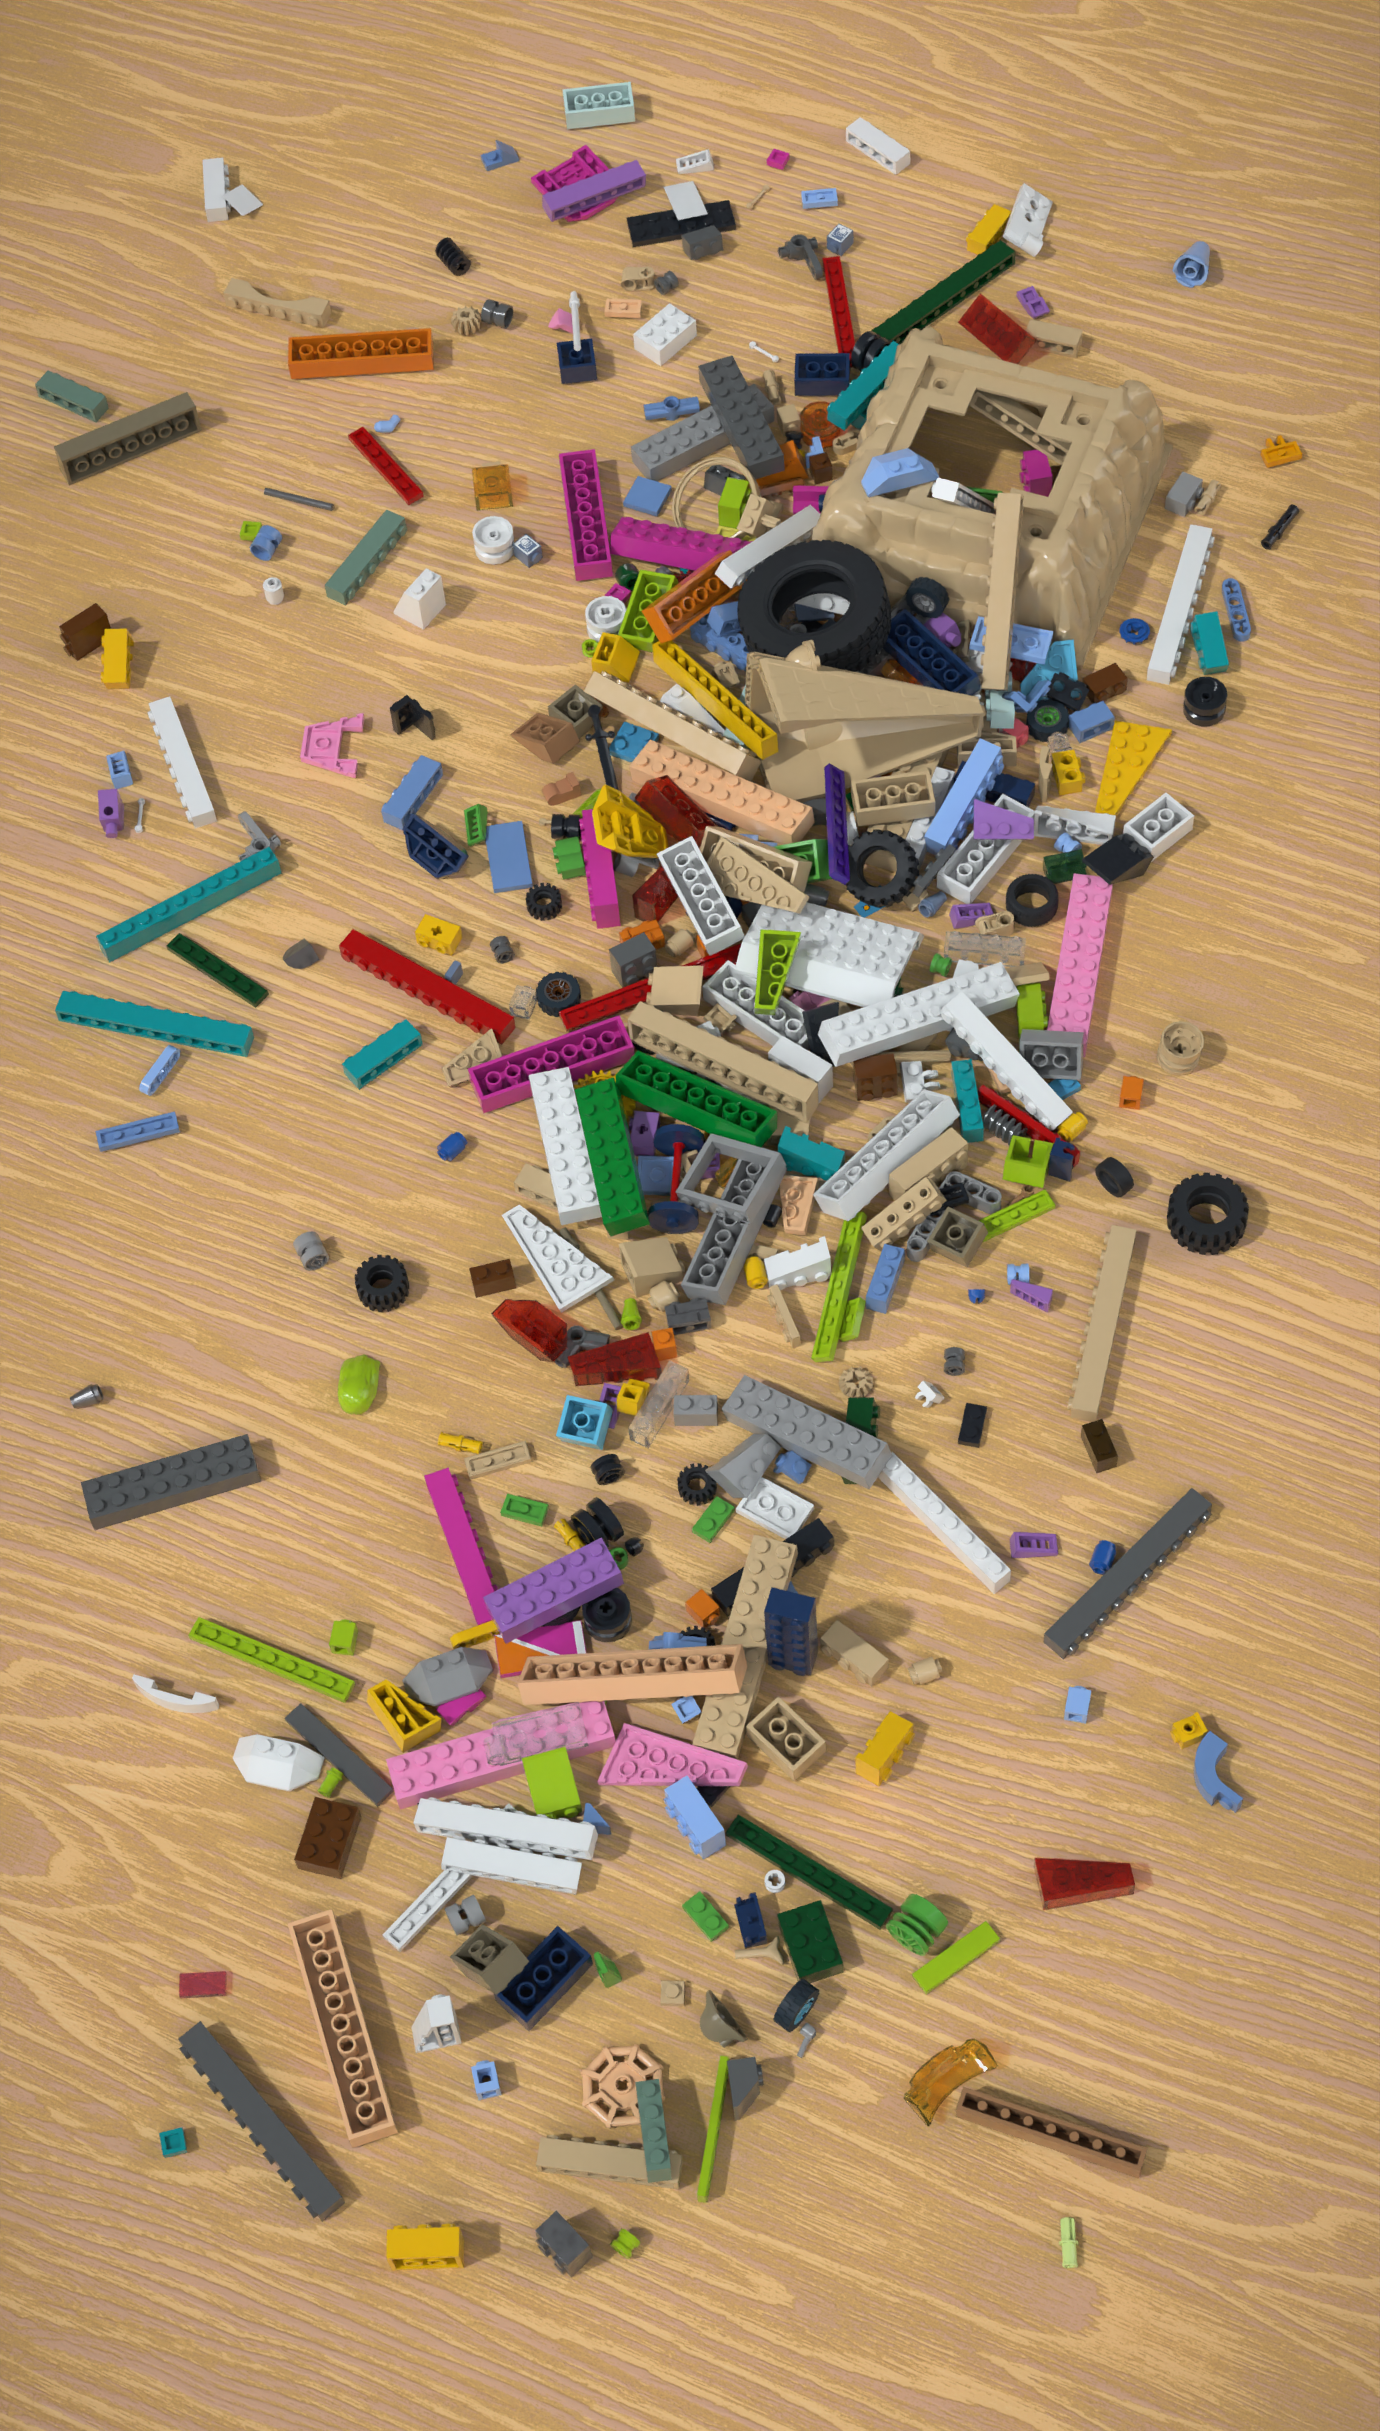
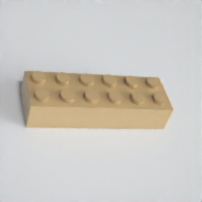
[700,826,812,892]

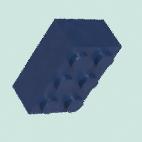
[794,353,850,396]

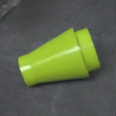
[621,1298,642,1330]

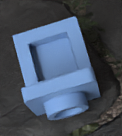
[773,1450,812,1484]

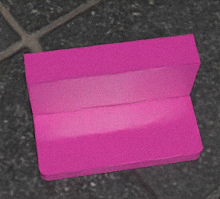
[793,486,829,515]

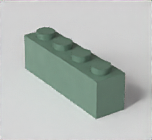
[35,370,109,423]
[635,2079,672,2183]

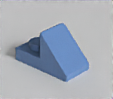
[481,140,519,171]
[583,1803,611,1835]

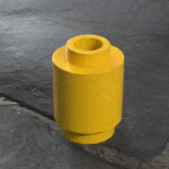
[1058,1112,1088,1142]
[744,1257,768,1289]

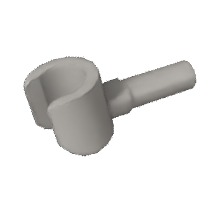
[797,2023,816,2058]

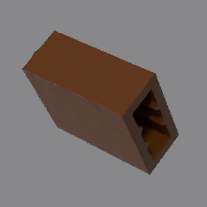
[59,603,111,661]

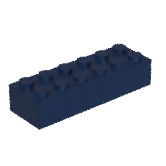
[883,609,981,696]
[764,1587,818,1676]

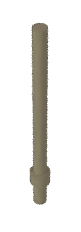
[560,1227,623,1330]

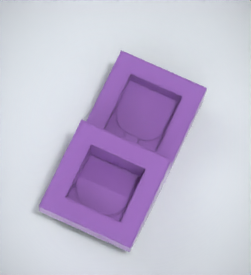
[1016,286,1050,319]

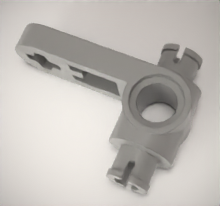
[238,811,281,861]

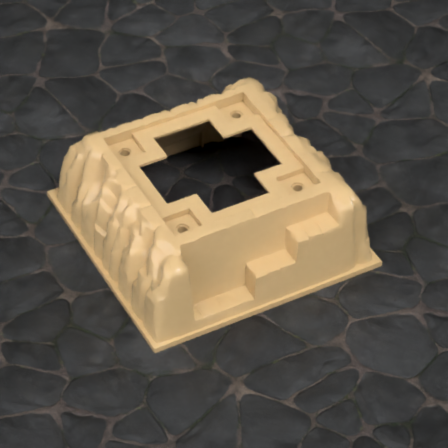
[812,325,1173,670]

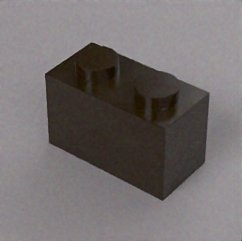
[1081,1419,1118,1473]

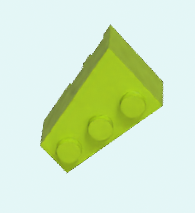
[1016,983,1048,1053]

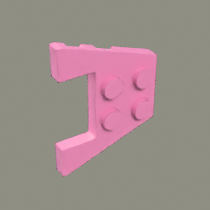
[300,713,364,778]

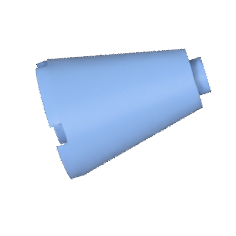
[1173,241,1210,288]

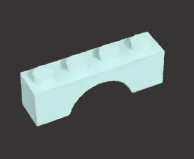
[985,672,1015,729]

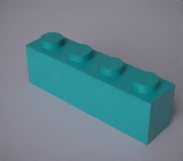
[342,1019,423,1089]
[951,1059,984,1143]

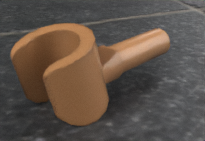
[1007,1184,1034,1206]

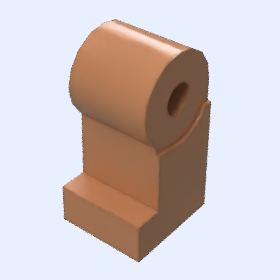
[542,772,581,806]

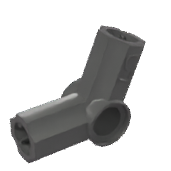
[551,1326,610,1368]

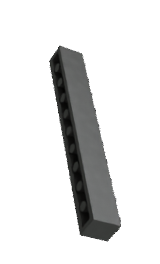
[1044,1488,1212,1659]
[178,2021,345,2222]

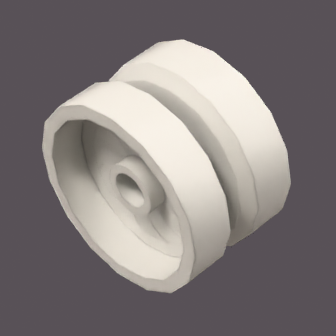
[472,516,514,565]
[585,596,626,642]

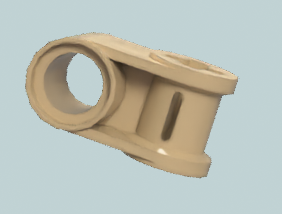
[621,267,655,291]
[975,911,1014,942]

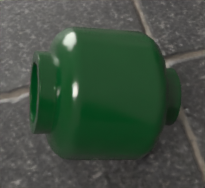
[615,563,639,591]

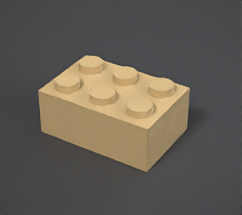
[746,1697,826,1781]

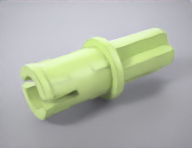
[1059,2217,1078,2268]

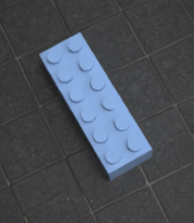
[924,738,1004,856]

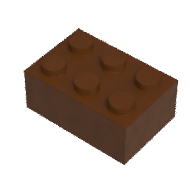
[294,1797,361,1879]

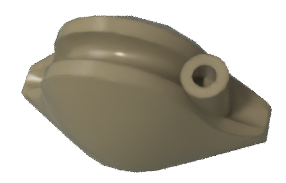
[700,1990,748,2048]

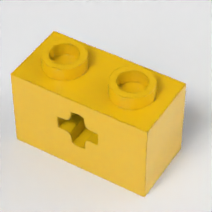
[415,914,463,956]

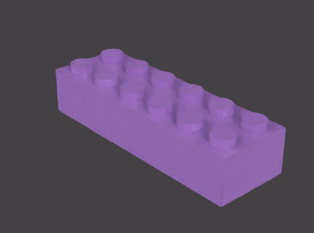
[483,1538,624,1644]

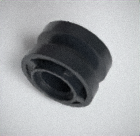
[590,1454,625,1485]

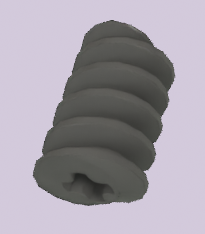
[983,1105,1028,1146]

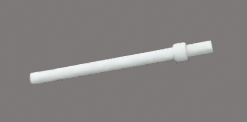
[569,291,581,351]

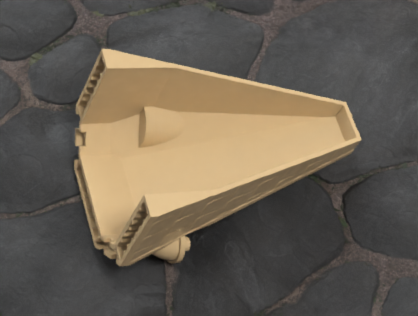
[745,640,986,803]

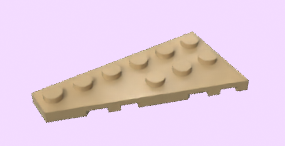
[706,837,810,914]

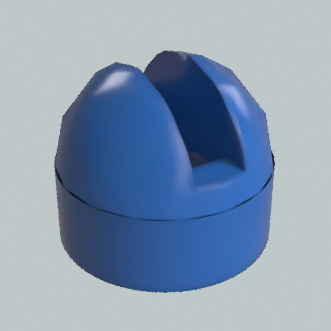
[968,1289,985,1304]

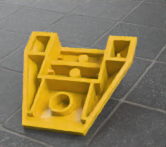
[592,784,669,858]

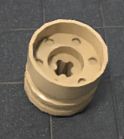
[1157,1021,1204,1076]

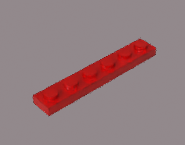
[348,427,424,506]
[978,1085,1080,1168]

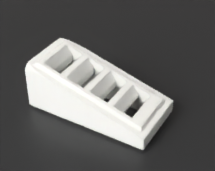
[676,149,714,174]

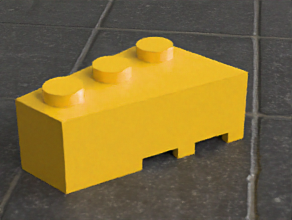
[367,1679,441,1753]
[855,1711,915,1786]

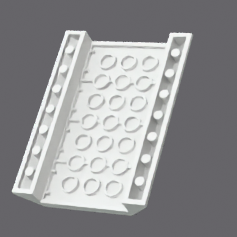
[734,902,924,1007]

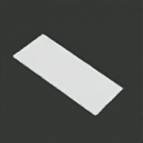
[664,181,708,220]

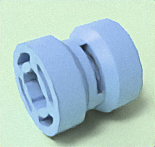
[1054,832,1082,860]
[1007,1263,1029,1285]

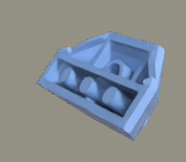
[861,448,939,498]

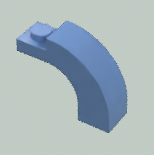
[1193,1731,1243,1813]

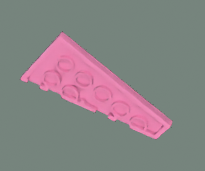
[597,1723,748,1786]

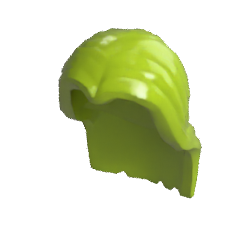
[338,1354,380,1415]

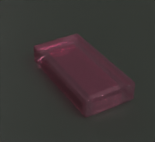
[179,1971,227,1999]

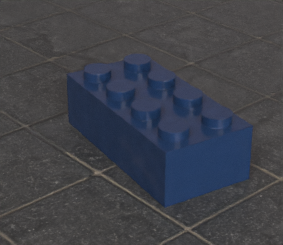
[493,1926,593,2031]

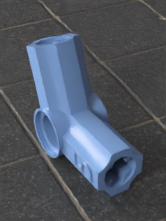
[649,1632,707,1649]

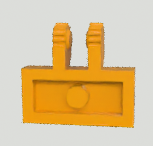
[1260,435,1302,468]

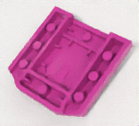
[531,145,618,222]

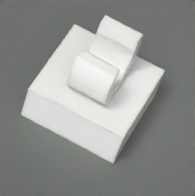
[915,1381,945,1408]

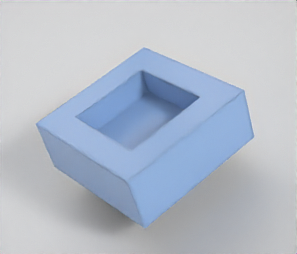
[671,1696,701,1724]

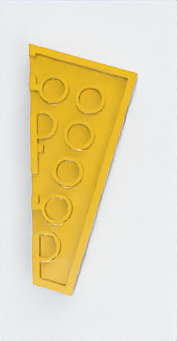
[1095,721,1172,816]

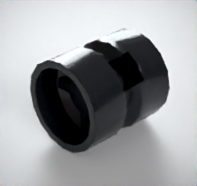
[551,814,581,840]

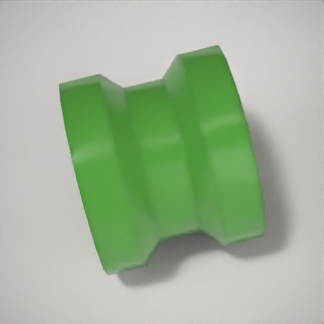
[930,953,952,977]

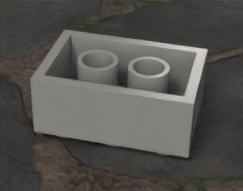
[1020,1029,1084,1080]

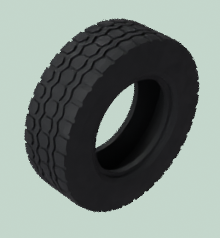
[737,540,892,672]

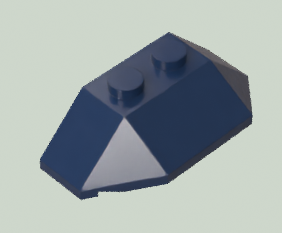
[403,813,469,879]

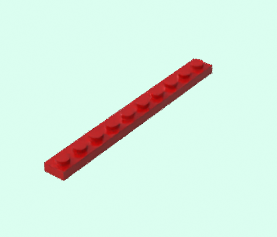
[559,943,742,1032]

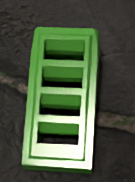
[464,804,488,847]
[593,1952,622,1988]

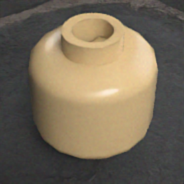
[648,1280,680,1312]

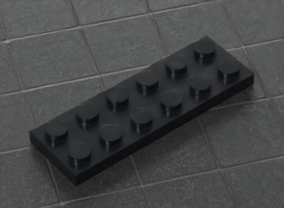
[626,200,736,248]

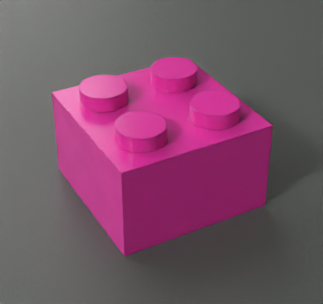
[1019,450,1053,497]

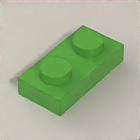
[500,1493,549,1527]
[692,1496,735,1543]
[682,1891,729,1942]

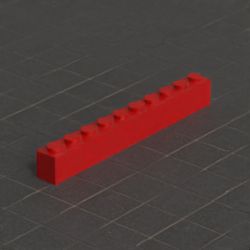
[339,929,516,1045]

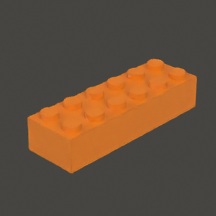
[642,550,747,643]

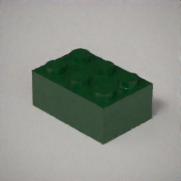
[777,1900,844,1983]

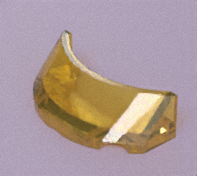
[904,2038,998,2126]

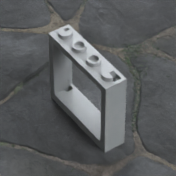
[676,1133,786,1224]

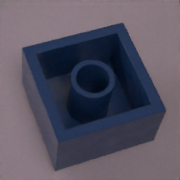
[556,338,597,384]

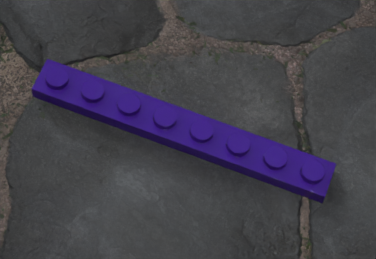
[824,763,850,885]

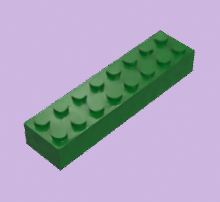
[616,1051,777,1147]
[575,1077,650,1237]

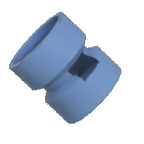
[250,525,282,561]

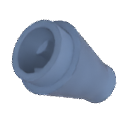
[918,891,947,917]

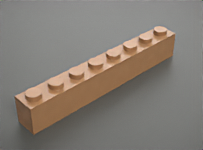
[956,2087,1147,2179]

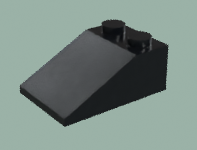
[1082,833,1154,885]

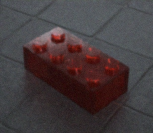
[958,293,1037,364]
[635,775,718,848]

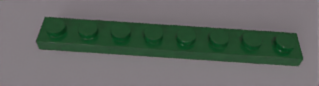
[726,1814,893,1930]

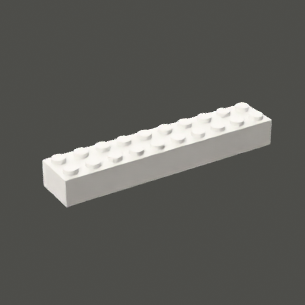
[818,962,1019,1067]

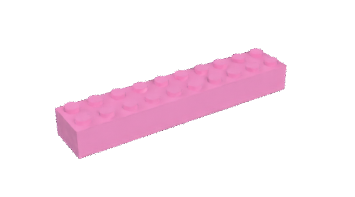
[1047,873,1113,1057]
[386,1701,616,1809]

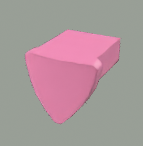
[548,308,573,334]

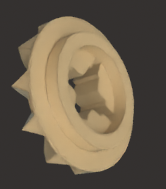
[839,1366,873,1398]

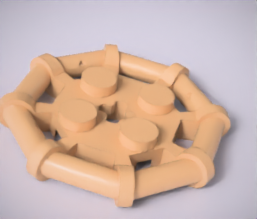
[580,2044,665,2129]

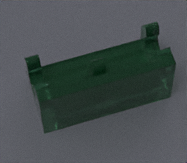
[1043,849,1087,884]

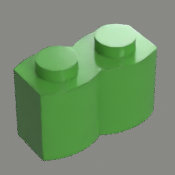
[552,836,586,880]

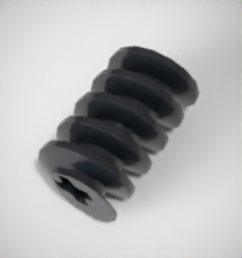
[435,237,471,276]

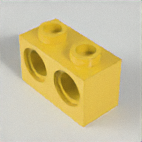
[1051,750,1085,796]

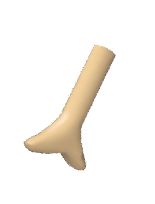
[735,1936,784,1965]

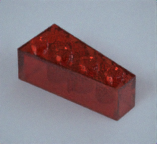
[567,1332,662,1386]
[1034,1858,1135,1910]

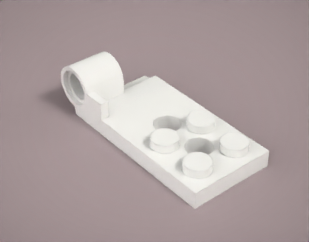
[1003,183,1053,257]

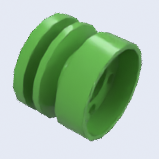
[886,1893,948,1956]

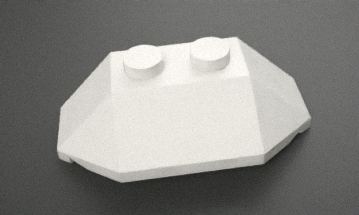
[233,1734,325,1792]

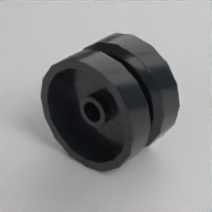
[851,331,892,371]
[1183,677,1227,727]
[571,1497,624,1547]
[582,1588,632,1643]

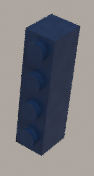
[954,761,1035,808]

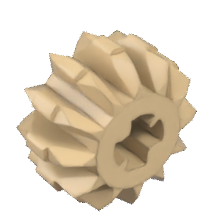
[451,306,482,336]

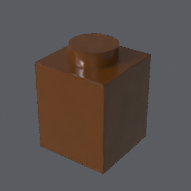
[809,452,833,485]

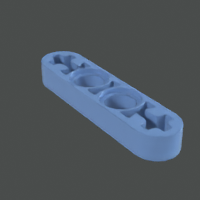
[1222,578,1251,642]

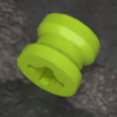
[610,2228,641,2259]

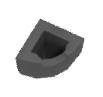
[283,938,319,969]

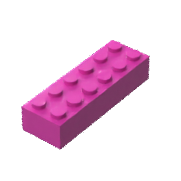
[579,809,621,929]

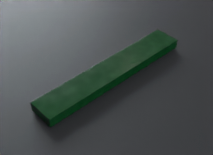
[166,933,269,1008]

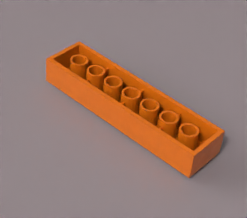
[288,328,434,379]

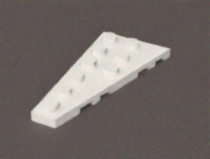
[502,1205,615,1313]

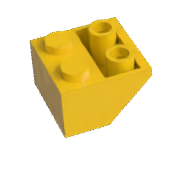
[591,632,640,683]

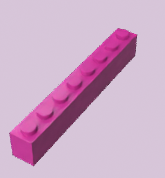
[424,1467,498,1625]

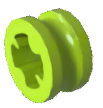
[582,639,598,658]

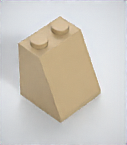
[646,966,704,1016]
[619,1237,685,1298]

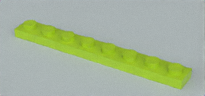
[811,1212,867,1362]
[188,1617,355,1703]

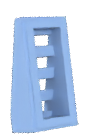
[106,751,133,789]

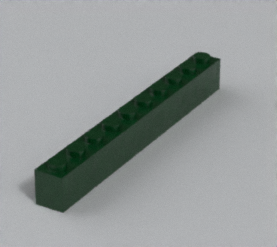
[872,240,1015,345]

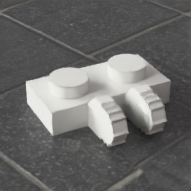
[900,1061,940,1103]

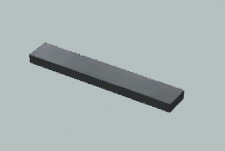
[285,1703,393,1807]

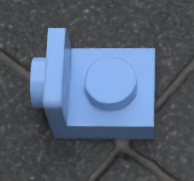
[805,436,824,468]

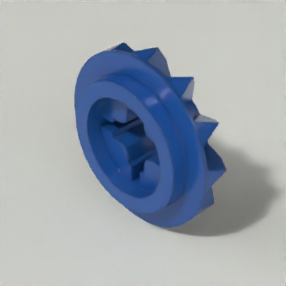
[1119,618,1150,644]

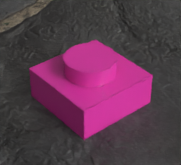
[767,149,790,170]
[605,583,631,603]

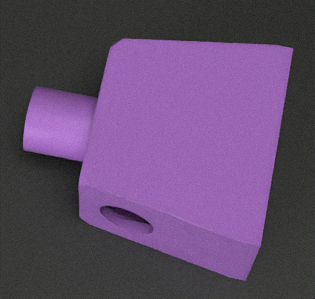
[923,613,961,648]
[98,789,124,838]

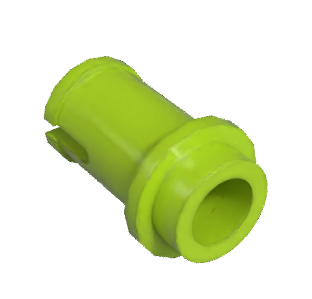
[318,1767,343,1798]

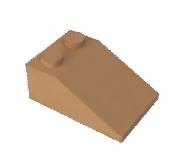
[511,713,580,764]

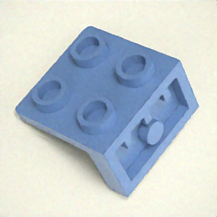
[1001,680,1051,713]

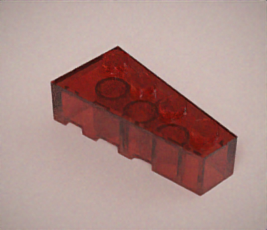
[632,866,678,922]

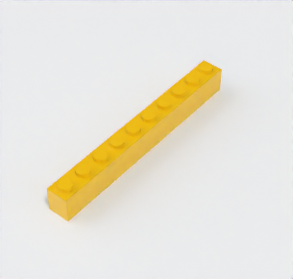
[652,640,778,760]

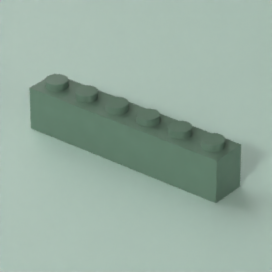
[325,509,407,605]

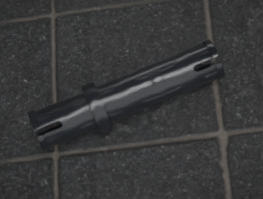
[1261,504,1299,550]

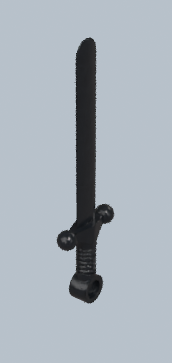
[585,704,619,790]

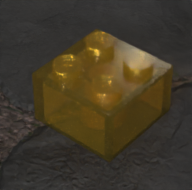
[472,464,513,511]

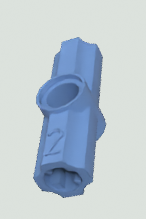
[644,396,700,421]

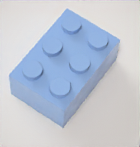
[663,1775,726,1860]

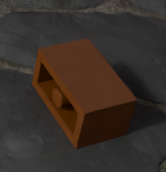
[1082,663,1128,704]
[469,1259,516,1298]

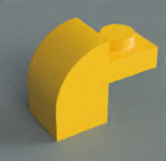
[617,1378,650,1417]

